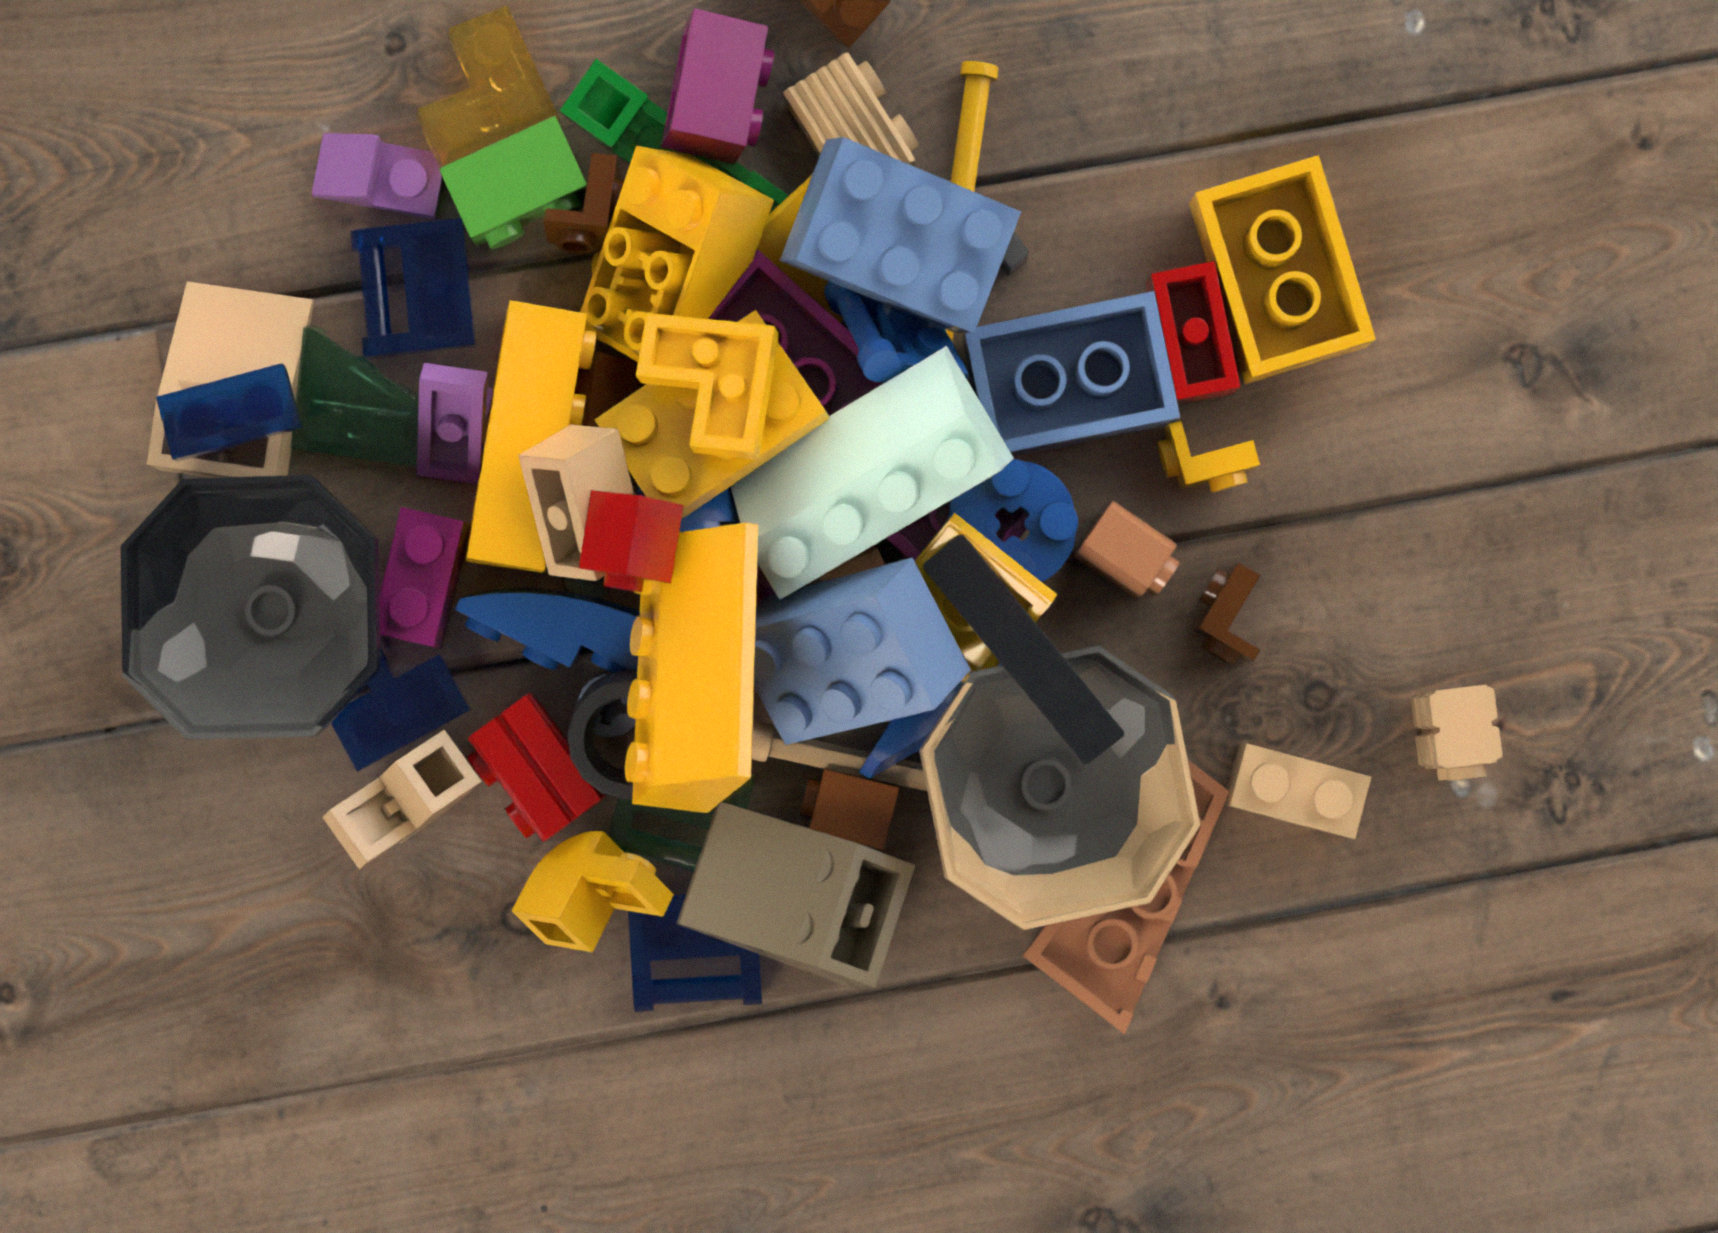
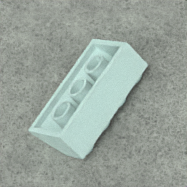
[730,346,1014,600]

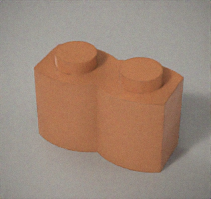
[1073,500,1180,600]

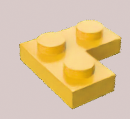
[636,313,779,460]

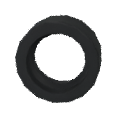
[567,670,637,800]

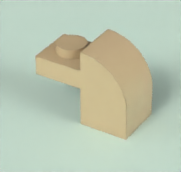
[322,729,482,870]

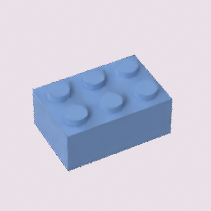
[779,137,1021,334]
[962,291,1180,457]
[754,558,971,745]

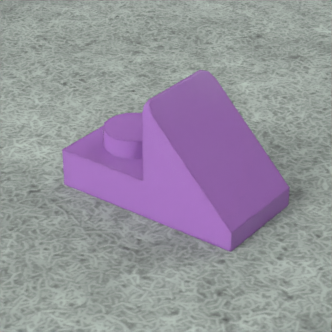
[312,133,449,220]
[417,363,493,484]

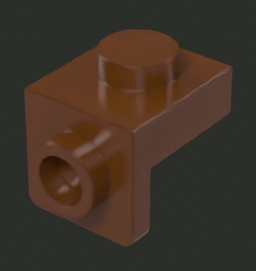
[543,153,625,254]
[1194,562,1261,666]

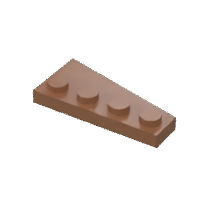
[1022,760,1229,1034]

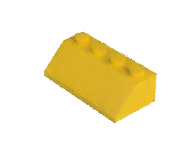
[464,300,596,573]
[625,523,758,813]

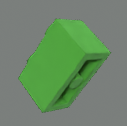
[439,116,587,249]

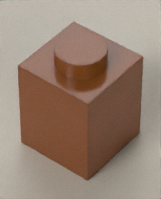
[800,769,899,850]

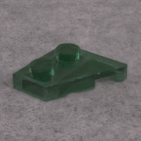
[290,325,419,466]

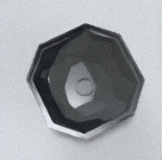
[120,475,381,740]

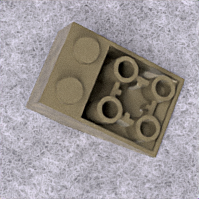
[676,802,916,988]

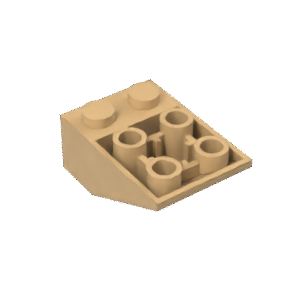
[147,282,314,478]

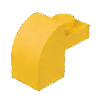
[512,831,674,953]

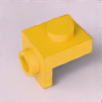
[1157,420,1260,493]

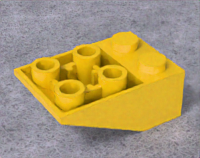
[580,146,774,362]

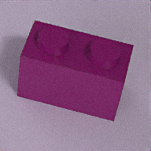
[661,8,774,164]
[379,507,470,649]

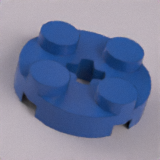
[948,459,1078,582]

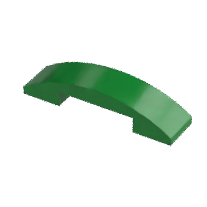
[559,59,789,214]

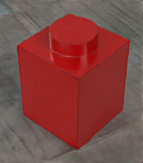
[579,490,683,592]

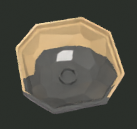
[919,646,1200,930]

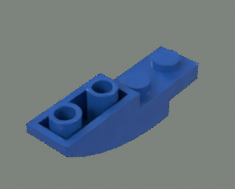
[455,588,640,673]

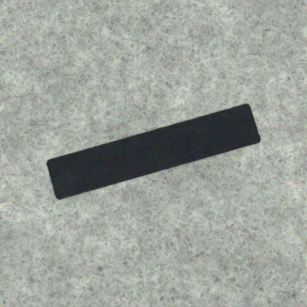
[923,535,1124,764]

